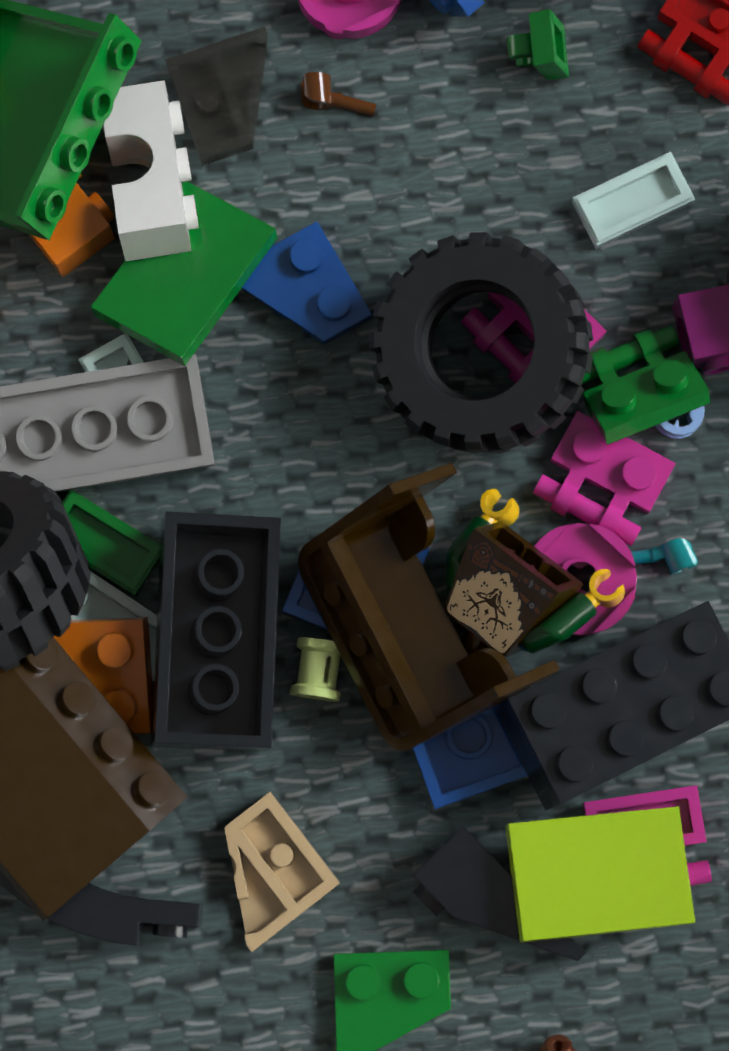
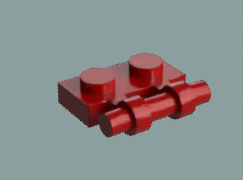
[637,0,729,106]

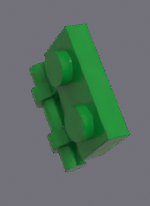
[581,325,710,445]

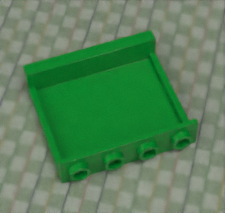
[0,0,142,240]

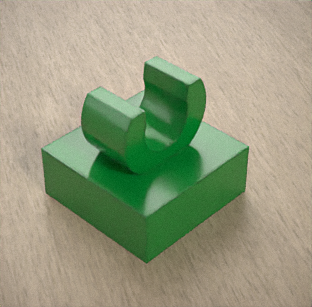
[507,9,569,80]

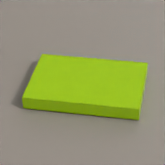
[505,806,696,943]

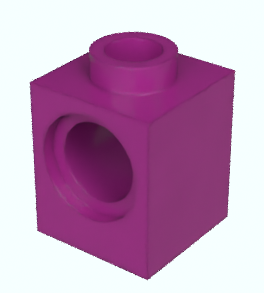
[672,284,729,375]

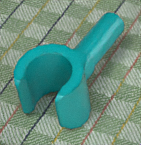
[631,538,698,575]

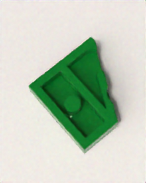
[334,950,451,1051]

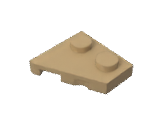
[224,792,340,952]

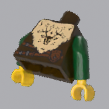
[445,489,625,657]

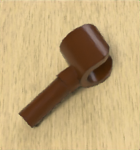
[301,72,376,117]

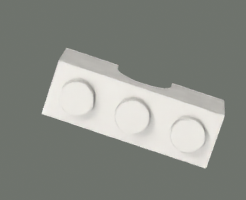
[104,80,199,261]

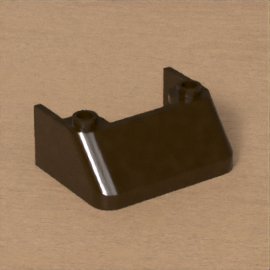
[298,463,560,751]

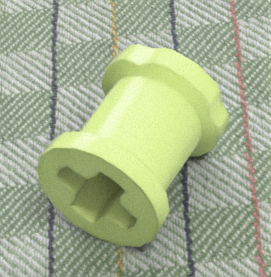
[289,637,341,702]

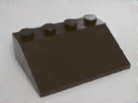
[0,637,187,921]

